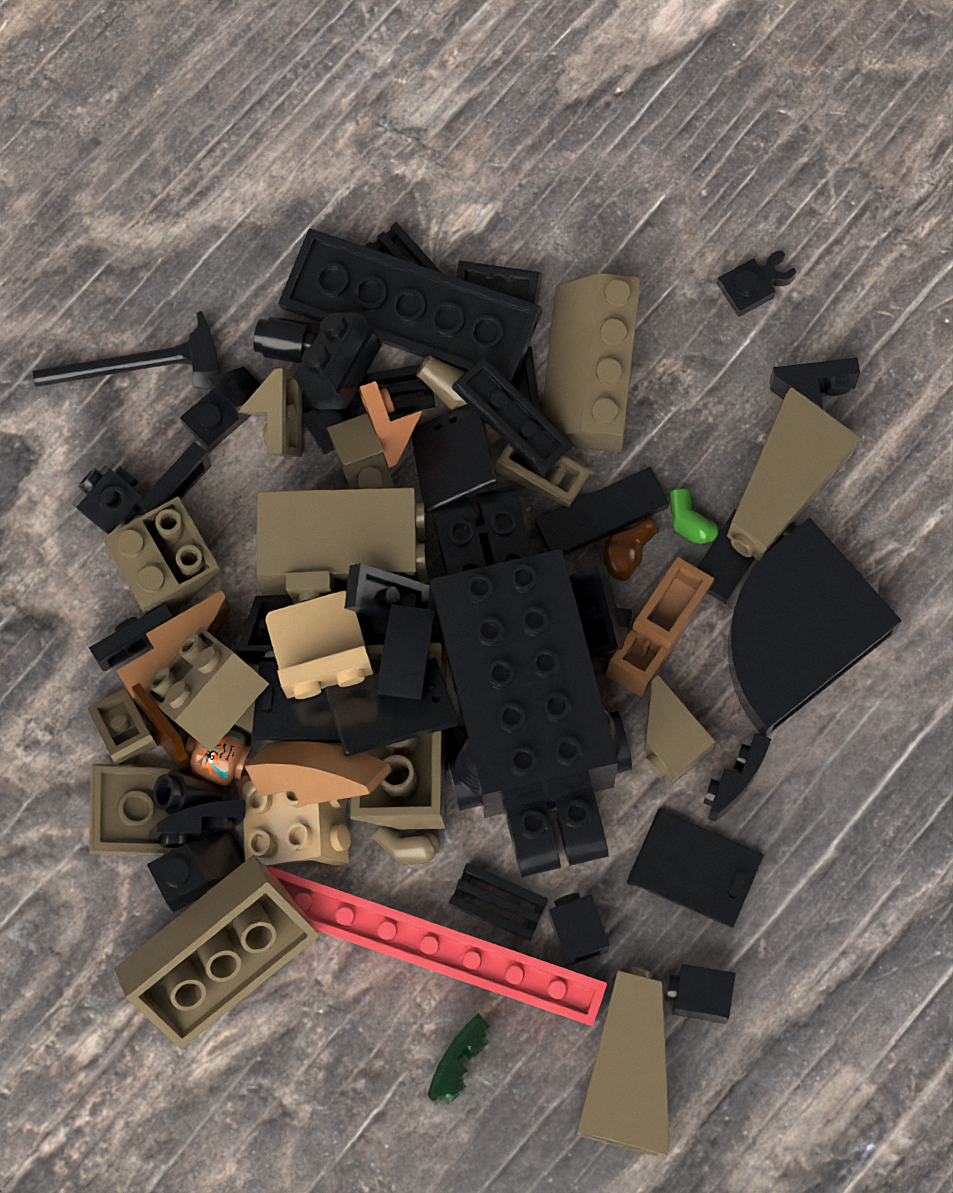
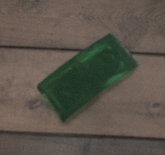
[428,1013,491,1106]

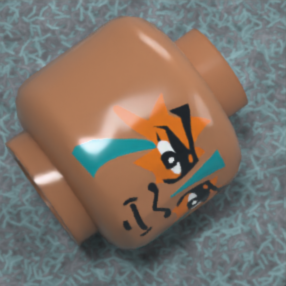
[185,729,251,786]

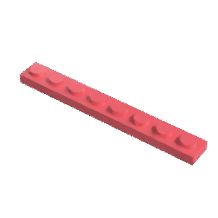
[267,866,608,1026]

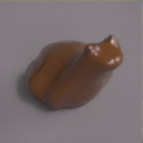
[604,517,659,581]

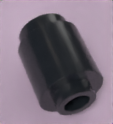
[253,316,318,364]

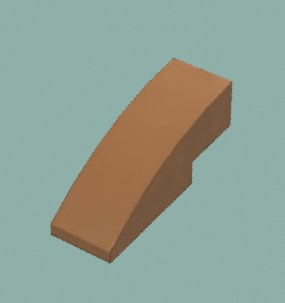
[605,557,715,698]
[116,590,230,710]
[245,741,392,806]

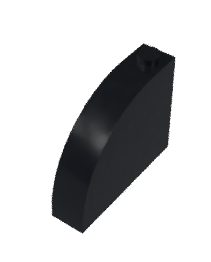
[728,517,902,737]

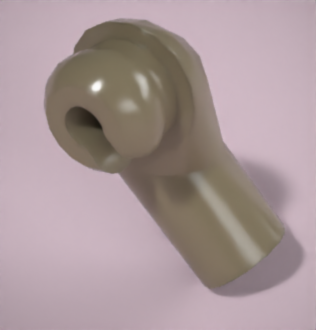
[372,826,440,865]

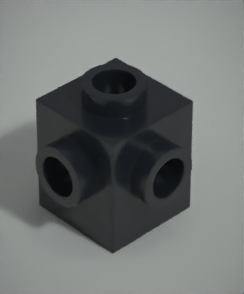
[71,465,142,534]

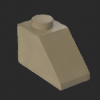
[644,675,715,784]

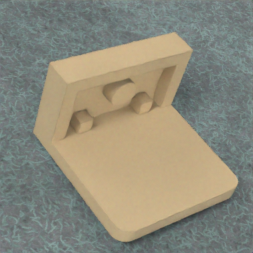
[266,591,373,699]
[242,781,351,868]

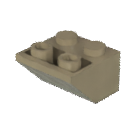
[102,496,220,615]
[146,627,269,752]

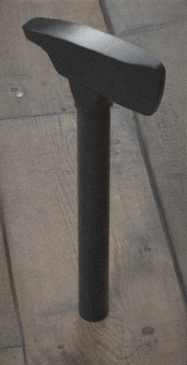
[33,311,220,389]

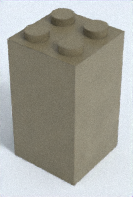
[257,488,427,596]

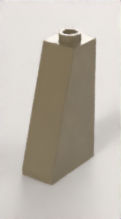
[727,387,860,561]
[577,967,670,1159]

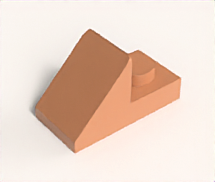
[358,381,422,469]

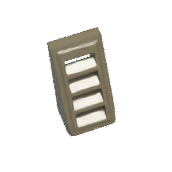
[494,444,591,507]

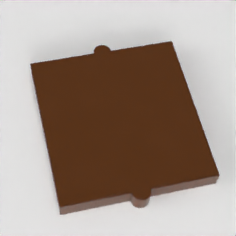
[132,683,190,775]

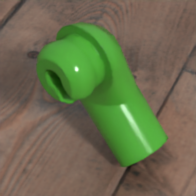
[669,489,718,544]

